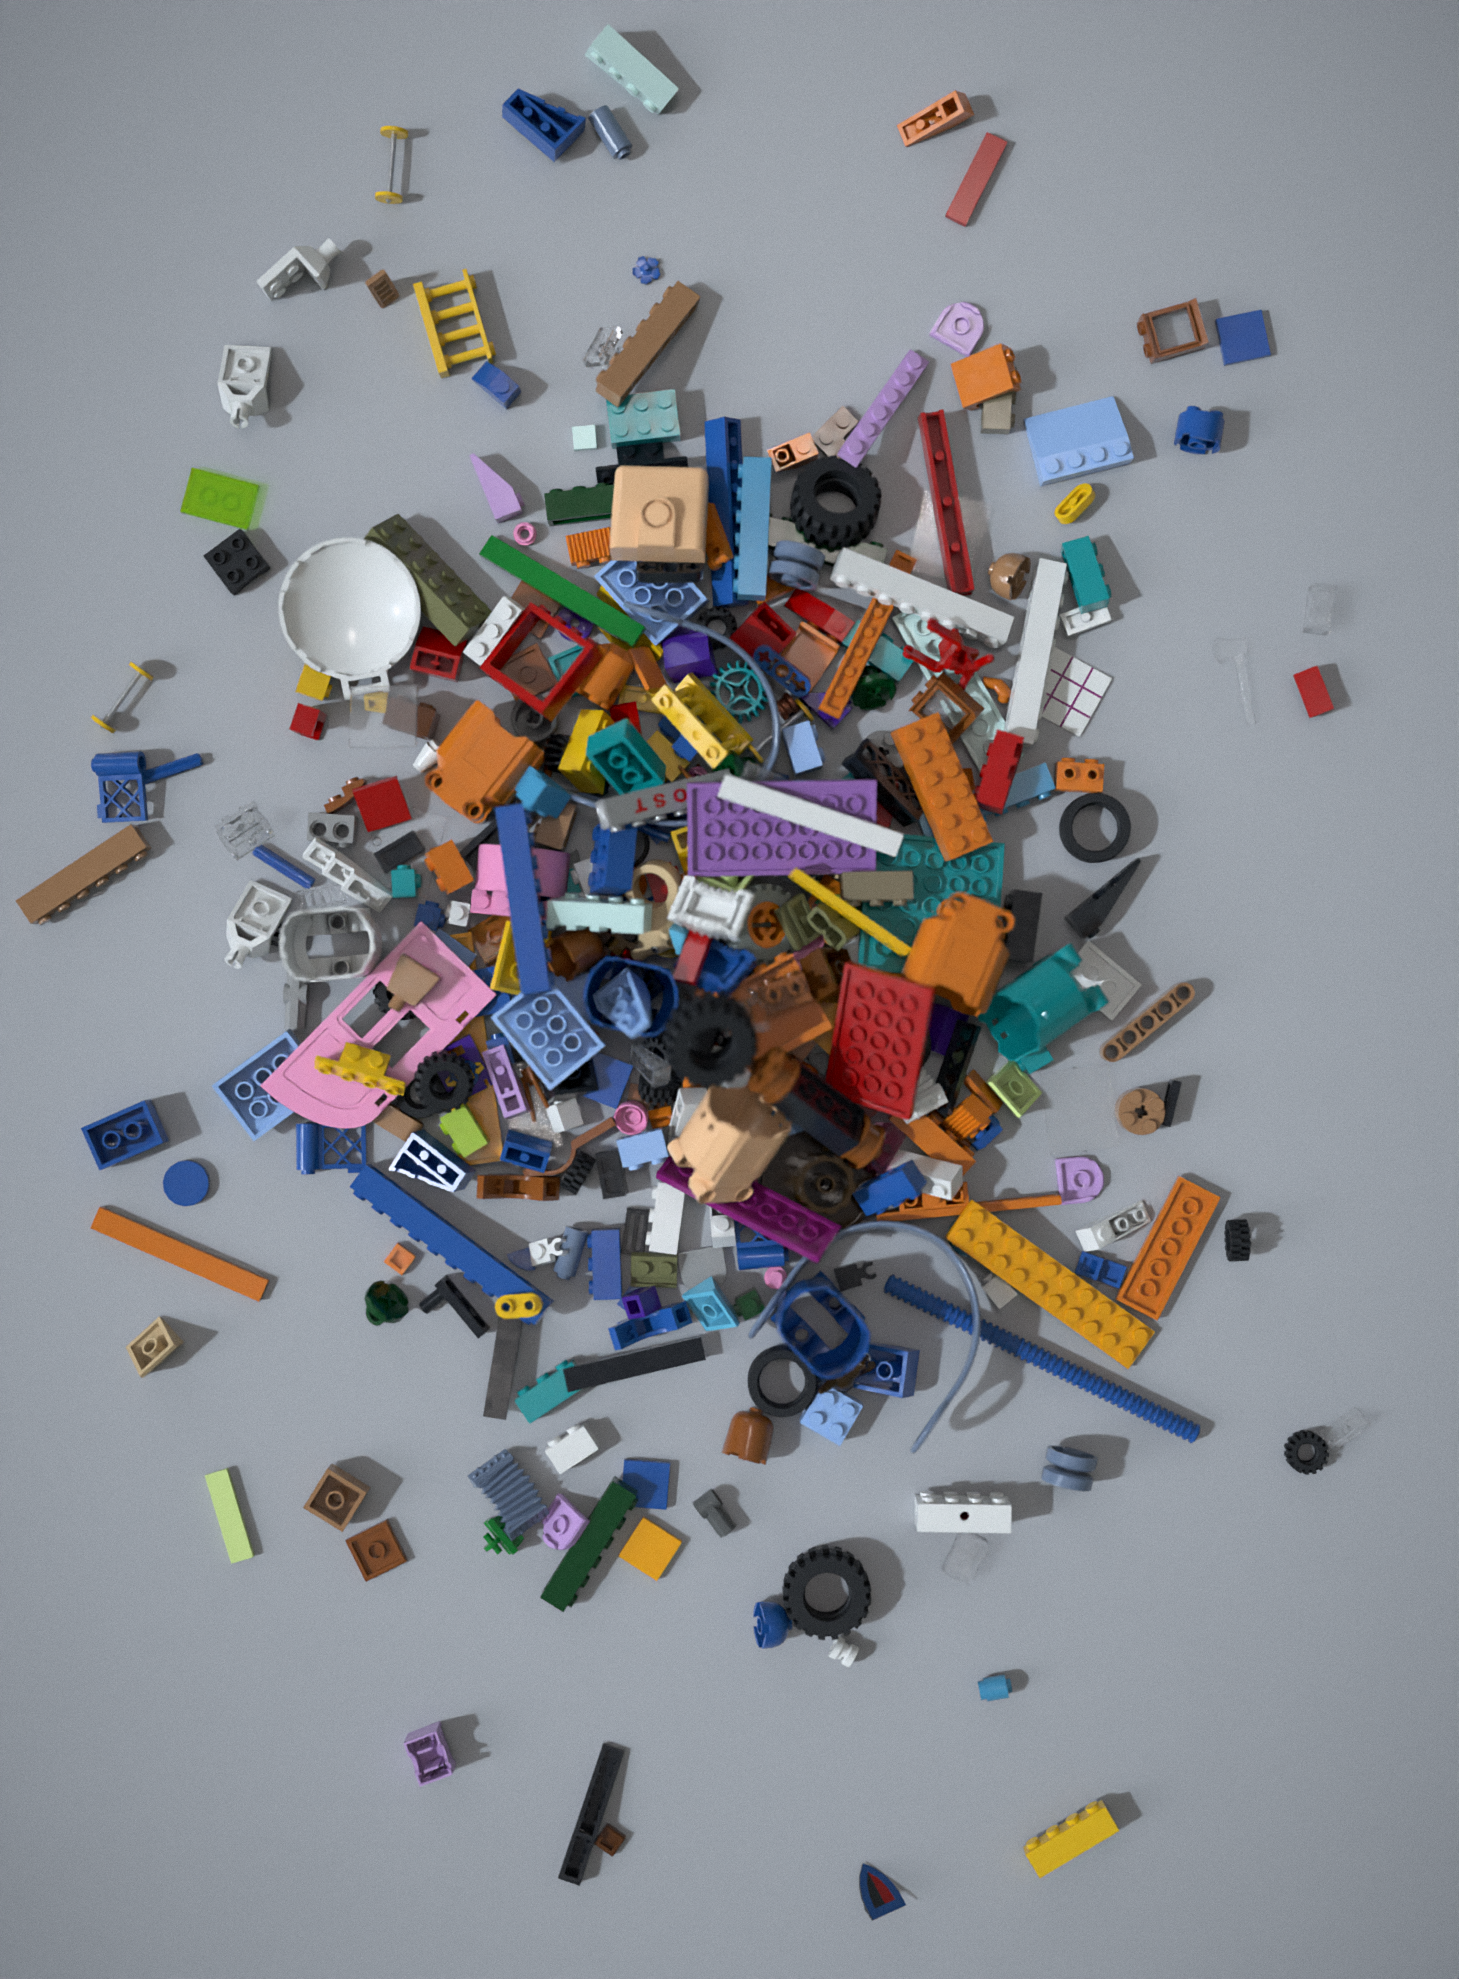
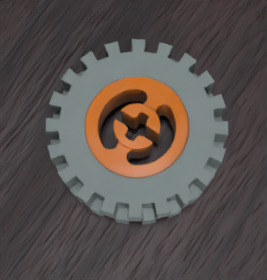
[718,884,794,966]

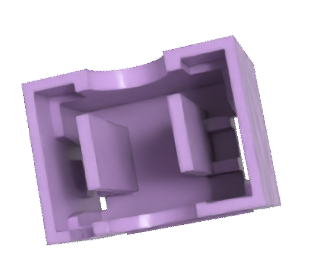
[403,1721,456,1787]

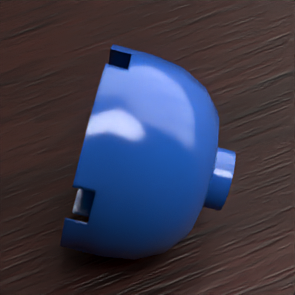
[753,1601,792,1649]

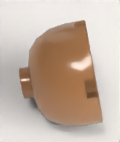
[988,553,1031,601]

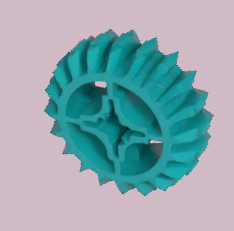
[709,661,769,724]

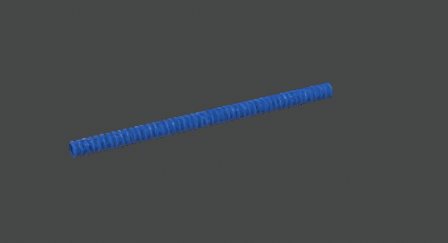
[883,1274,1200,1443]

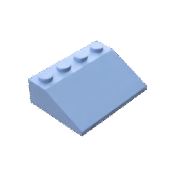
[1023,396,1134,487]
[594,560,709,646]
[491,983,606,1090]
[212,1029,301,1141]

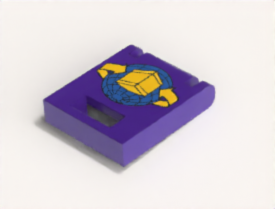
[437,1034,493,1095]

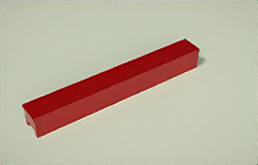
[917,409,975,596]

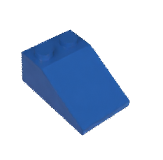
[853,1342,920,1398]

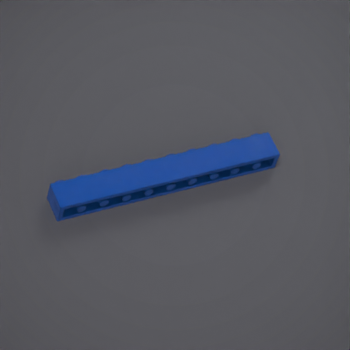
[350,1164,554,1325]

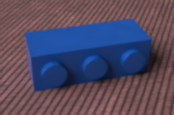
[852,1160,927,1216]
[587,1228,622,1300]

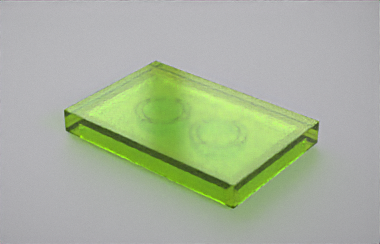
[180,467,260,531]

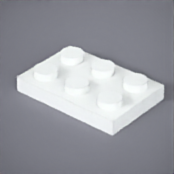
[1071,941,1142,1020]

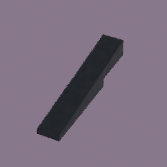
[483,1280,529,1420]
[562,1336,706,1392]
[558,1743,625,1886]

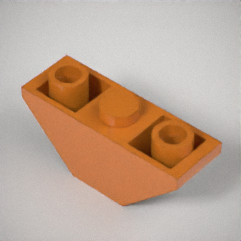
[899,1182,969,1212]

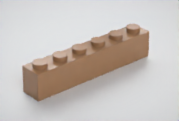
[595,281,701,407]
[16,824,151,925]

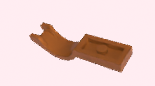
[522,1116,616,1176]

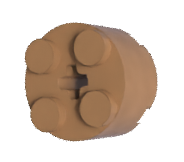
[1114,1088,1165,1135]

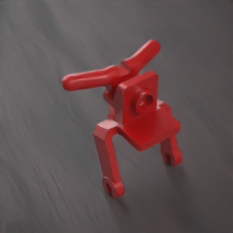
[902,618,995,690]

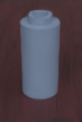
[588,105,632,160]
[553,1226,588,1280]

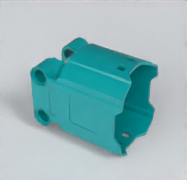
[977,943,1109,1062]

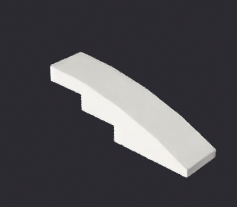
[303,837,392,913]

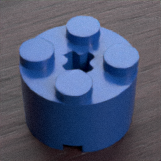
[1174,406,1225,455]

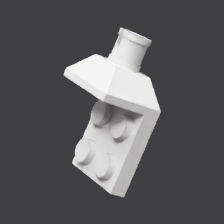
[256,238,341,301]
[217,345,272,428]
[224,880,292,969]

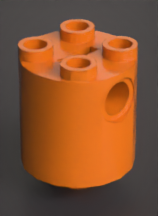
[576,643,635,711]

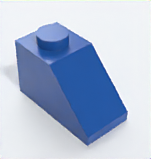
[471,361,521,410]

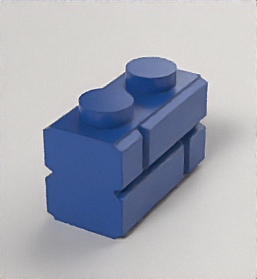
[500,1129,553,1173]

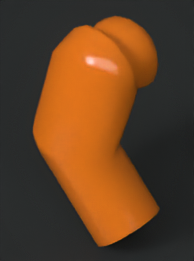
[982,676,1011,704]

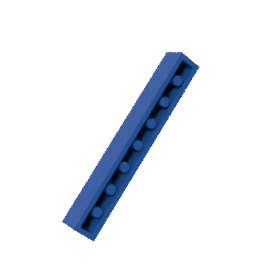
[705,416,749,608]
[495,804,555,996]

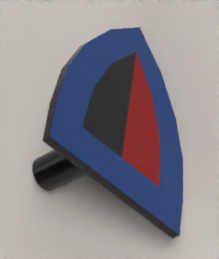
[859,1863,906,1921]

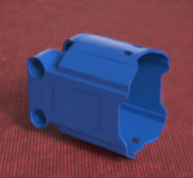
[584,955,678,1036]
[771,1270,870,1378]

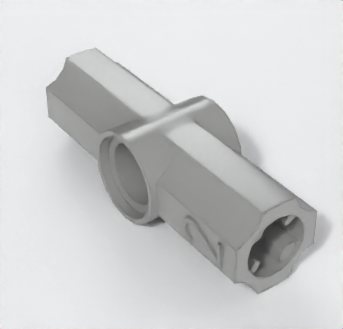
[283,969,310,1029]

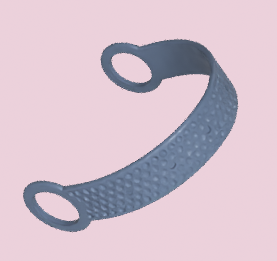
[566,601,781,826]
[748,1221,981,1454]

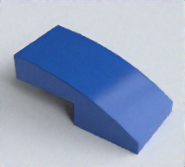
[1075,1251,1127,1289]

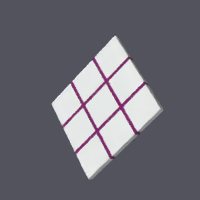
[1040,647,1112,737]

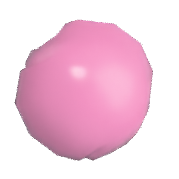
[614,1100,649,1135]

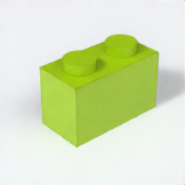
[439,1104,490,1158]

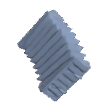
[467,1449,550,1541]

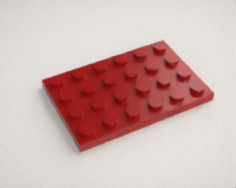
[826,961,936,1120]

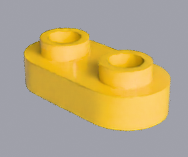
[1054,483,1096,524]
[495,1293,543,1319]

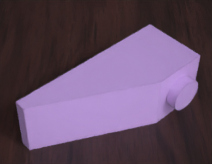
[469,453,525,523]
[482,1045,531,1119]

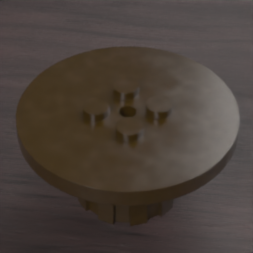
[761,1130,876,1230]

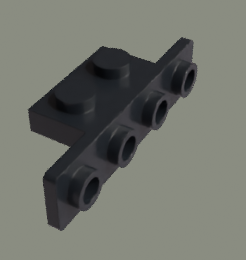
[595,442,688,485]

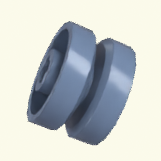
[768,541,825,590]
[1041,1445,1098,1491]

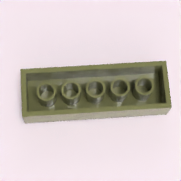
[364,514,492,647]

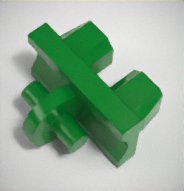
[483,1516,524,1555]

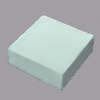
[572,425,597,451]

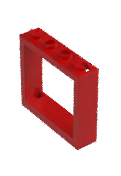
[479,602,603,722]

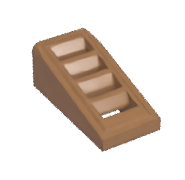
[365,269,399,308]

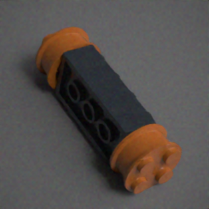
[747,1047,885,1169]

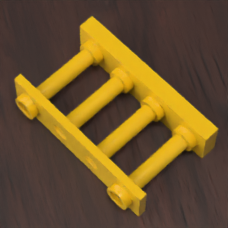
[413,269,496,379]
[652,672,754,769]

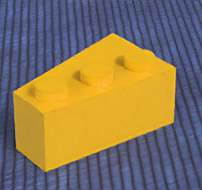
[558,709,615,794]

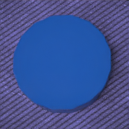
[163,1160,210,1206]

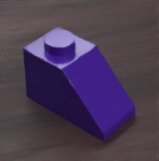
[799,692,853,730]

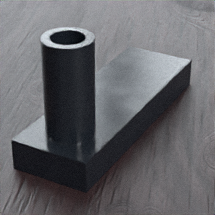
[419,1275,490,1339]

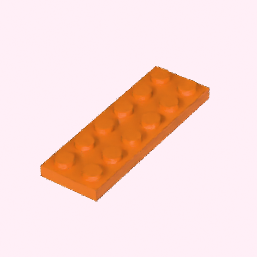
[1115,1176,1221,1321]

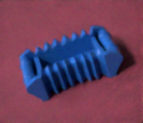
[672,937,757,997]

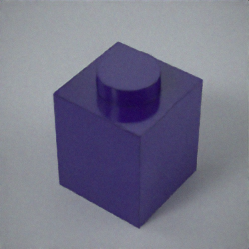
[621,1286,662,1320]

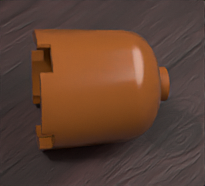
[545,927,604,982]
[722,1407,774,1465]

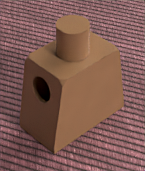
[386,953,442,1013]

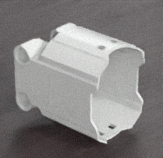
[280,907,382,982]

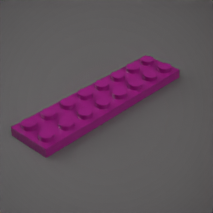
[656,1155,841,1263]

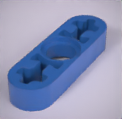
[753,645,811,697]

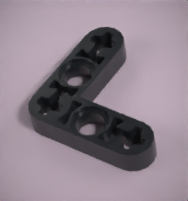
[636,561,704,583]

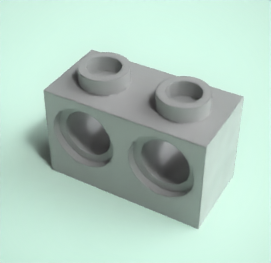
[307,812,358,848]

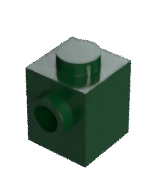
[733,1286,766,1321]

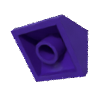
[662,631,719,684]
[928,1002,969,1056]

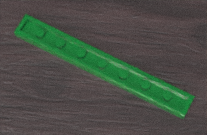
[479,535,646,648]

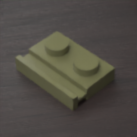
[774,893,822,951]
[630,1252,678,1288]

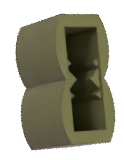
[806,902,861,951]

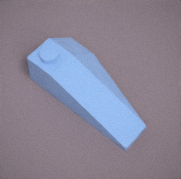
[592,967,651,1039]

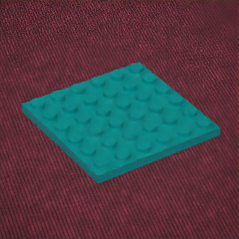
[857,834,1005,974]

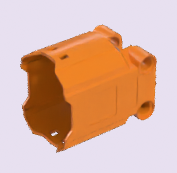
[425,700,545,825]
[900,892,1014,1017]

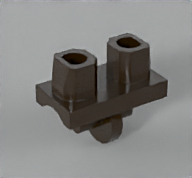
[604,928,637,957]

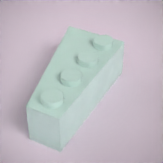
[585,24,679,114]
[547,892,652,934]

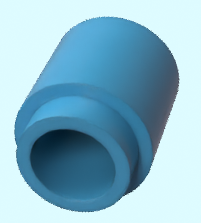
[978,1674,1013,1702]

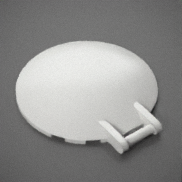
[278,538,421,700]

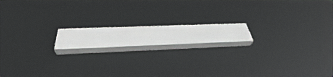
[718,773,904,857]

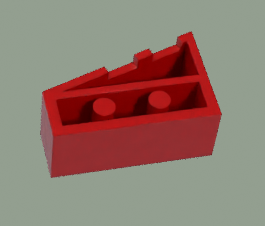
[973,729,1024,815]

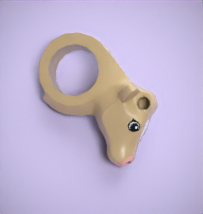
[624,859,682,961]

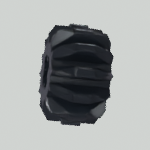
[543,734,571,773]

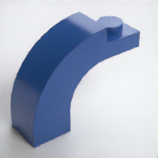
[608,1301,693,1351]

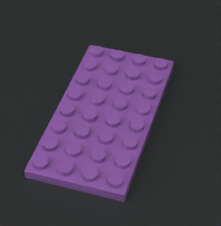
[687,779,877,877]

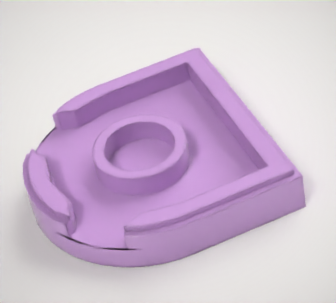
[929,302,984,357]
[1055,1156,1104,1205]
[542,1493,590,1550]

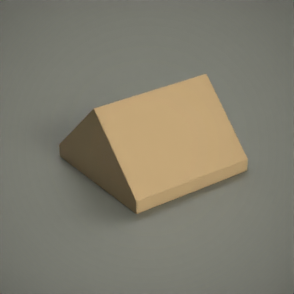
[126,1316,184,1378]

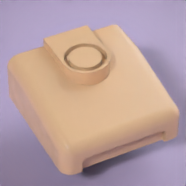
[610,465,709,563]

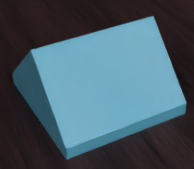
[682,1276,740,1331]

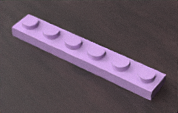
[837,349,929,468]

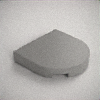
[677,1246,727,1290]

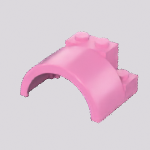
[470,844,570,920]

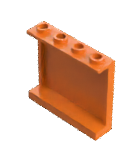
[714,951,833,1073]

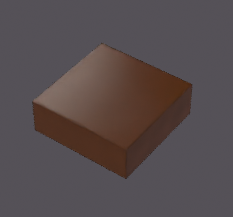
[594,1822,626,1857]

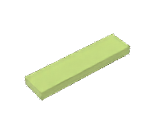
[205,1468,255,1564]

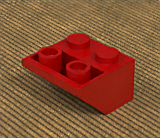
[728,601,797,671]
[409,627,468,683]

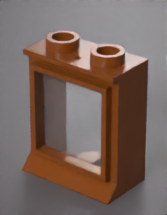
[1137,298,1209,364]
[908,672,984,744]

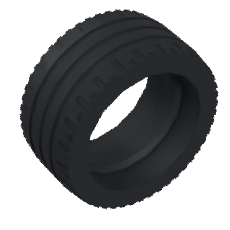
[1059,793,1131,863]
[747,1345,817,1417]

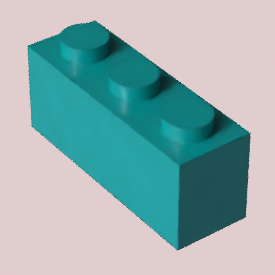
[1061,535,1112,614]
[841,620,914,684]
[514,1359,581,1424]

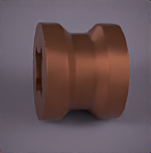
[776,692,800,721]

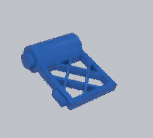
[91,751,148,823]
[296,1123,366,1175]
[734,1220,789,1271]

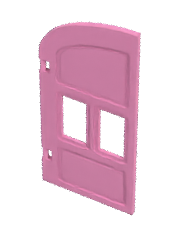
[260,921,497,1128]

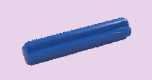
[136,753,203,784]
[252,844,315,890]

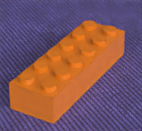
[890,712,993,862]

